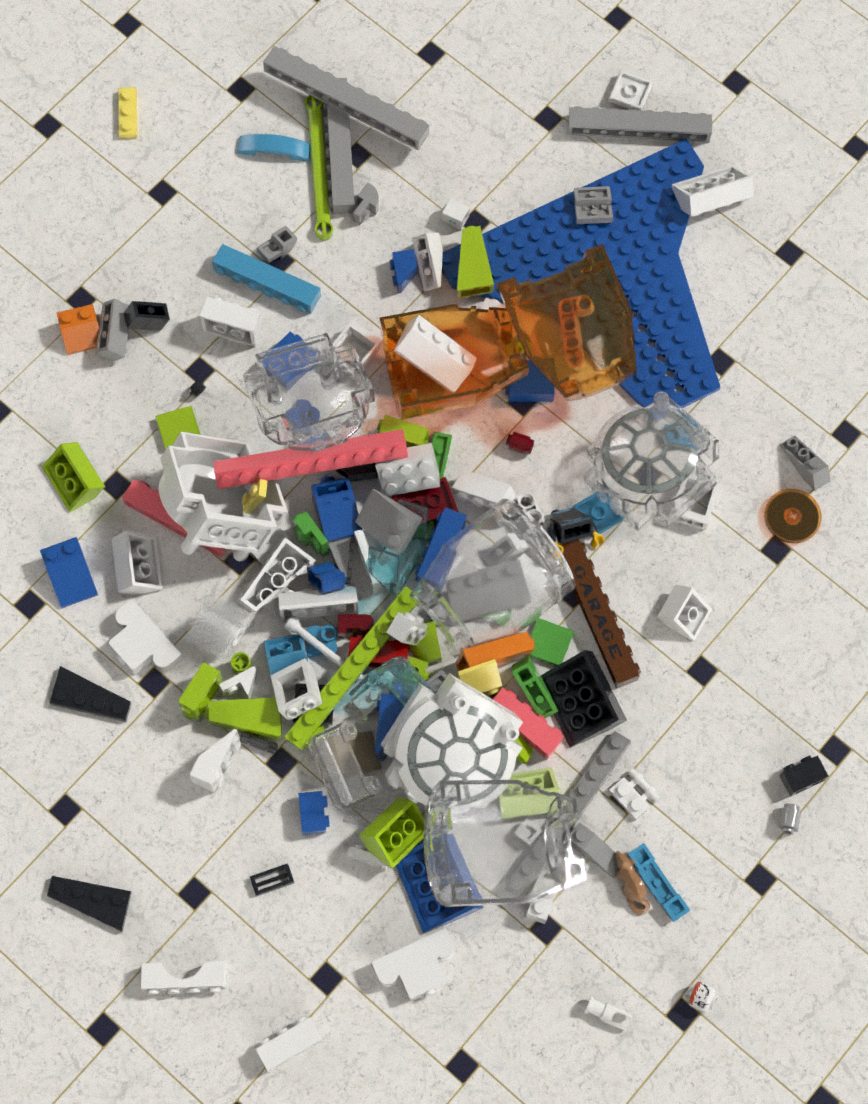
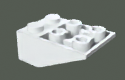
[190,729,241,793]

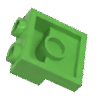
[292,512,329,558]

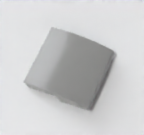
[574,186,613,224]

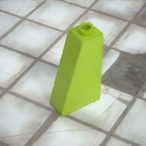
[457,226,494,299]
[205,697,282,741]

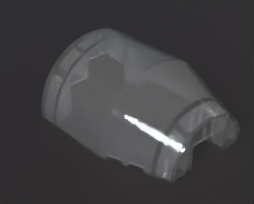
[409,499,575,658]
[424,780,586,907]

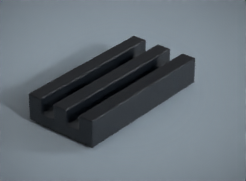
[250,863,294,897]

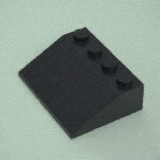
[541,650,627,748]

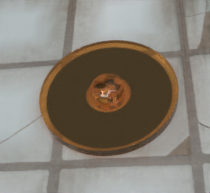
[764,489,822,543]

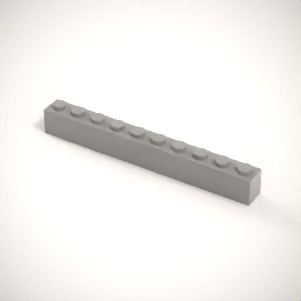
[263,46,430,151]

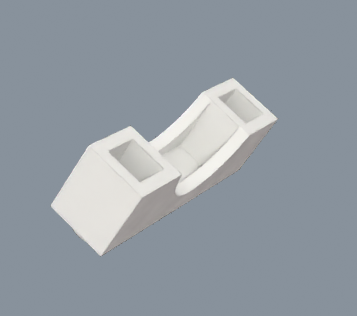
[141,961,226,995]

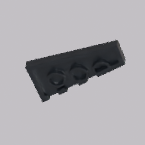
[49,666,132,722]
[47,876,132,932]

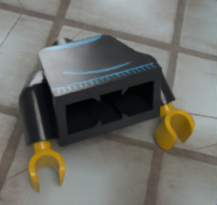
[547,508,604,559]

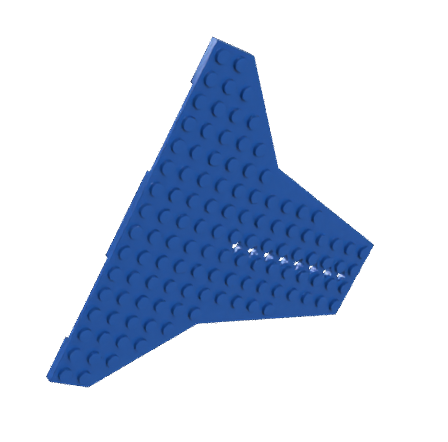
[442,138,721,422]

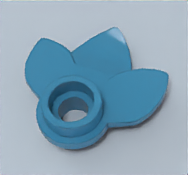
[306,625,338,659]

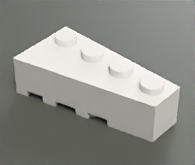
[236,538,316,612]

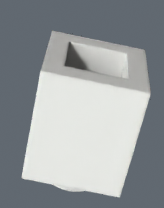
[440,199,470,230]

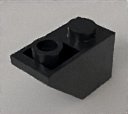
[336,463,378,482]

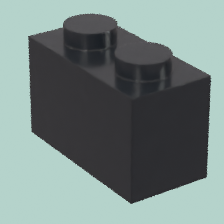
[124,301,170,331]
[780,755,829,797]

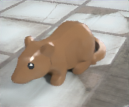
[616,851,650,914]

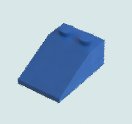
[40,537,98,608]

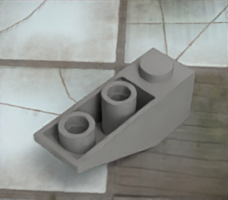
[780,436,830,490]
[328,536,355,585]

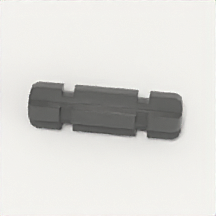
[240,731,278,754]

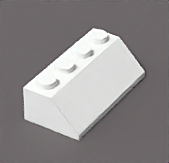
[672,165,753,216]
[394,315,477,394]
[278,584,358,621]

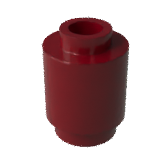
[506,432,535,455]

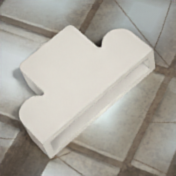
[109,598,183,674]
[371,928,454,1000]

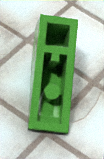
[511,656,558,718]

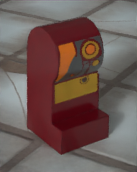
[338,614,374,638]

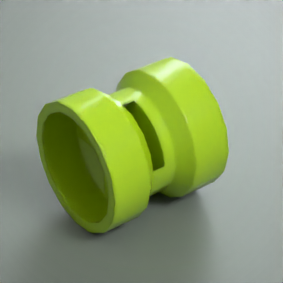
[231,652,251,675]

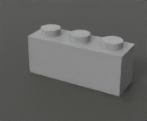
[96,298,129,361]

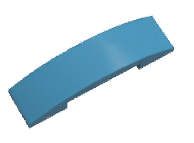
[237,134,310,161]
[627,843,690,922]

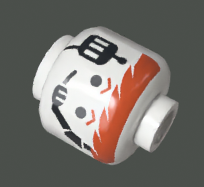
[686,982,718,1012]

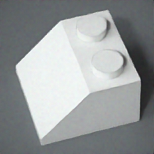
[657,585,712,641]

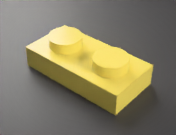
[242,479,268,515]

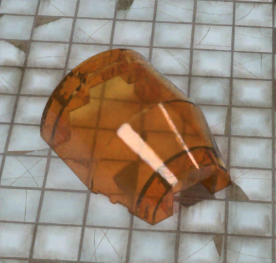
[497,244,637,401]
[379,304,529,420]

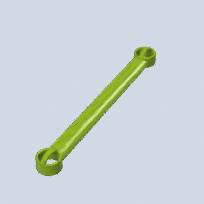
[305,95,333,241]

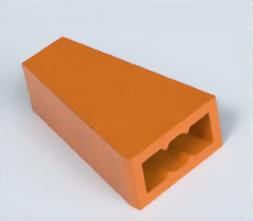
[455,631,535,672]

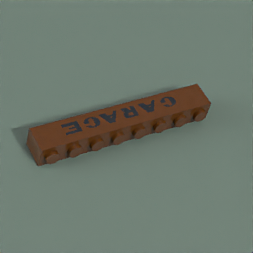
[558,540,641,689]

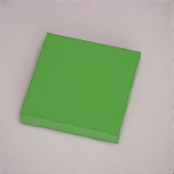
[529,618,574,666]

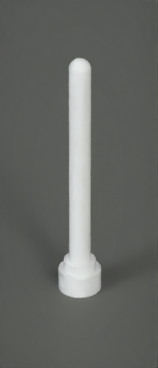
[284,616,363,681]

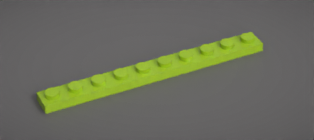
[284,586,421,750]

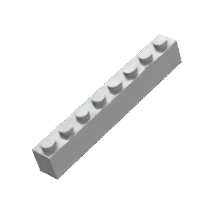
[323,78,355,214]
[568,106,712,142]

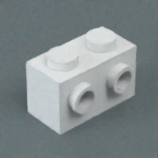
[386,612,428,646]

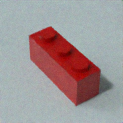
[348,635,409,670]

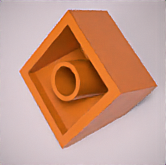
[57,304,99,355]

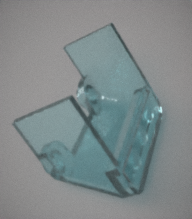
[366,499,428,596]
[349,656,436,707]

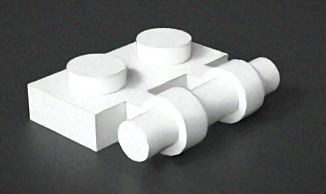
[608,768,660,821]

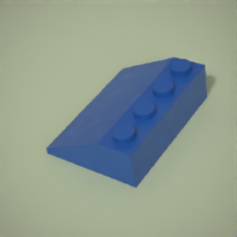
[396,833,484,933]

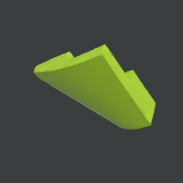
[409,621,442,665]

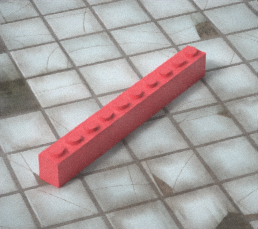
[213,429,408,489]

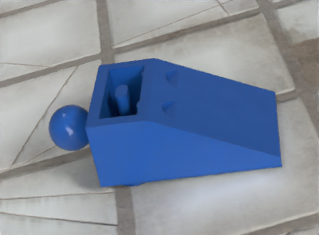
[311,474,362,542]
[375,682,407,762]

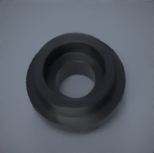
[189,381,206,398]

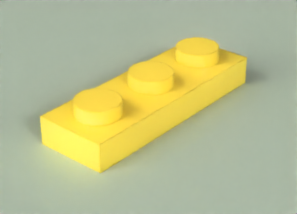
[118,87,138,138]

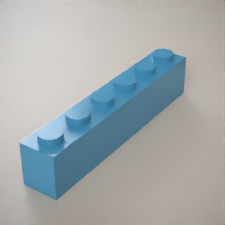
[212,244,321,314]

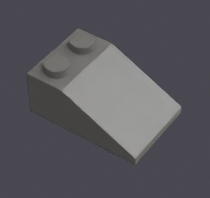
[355,489,422,554]

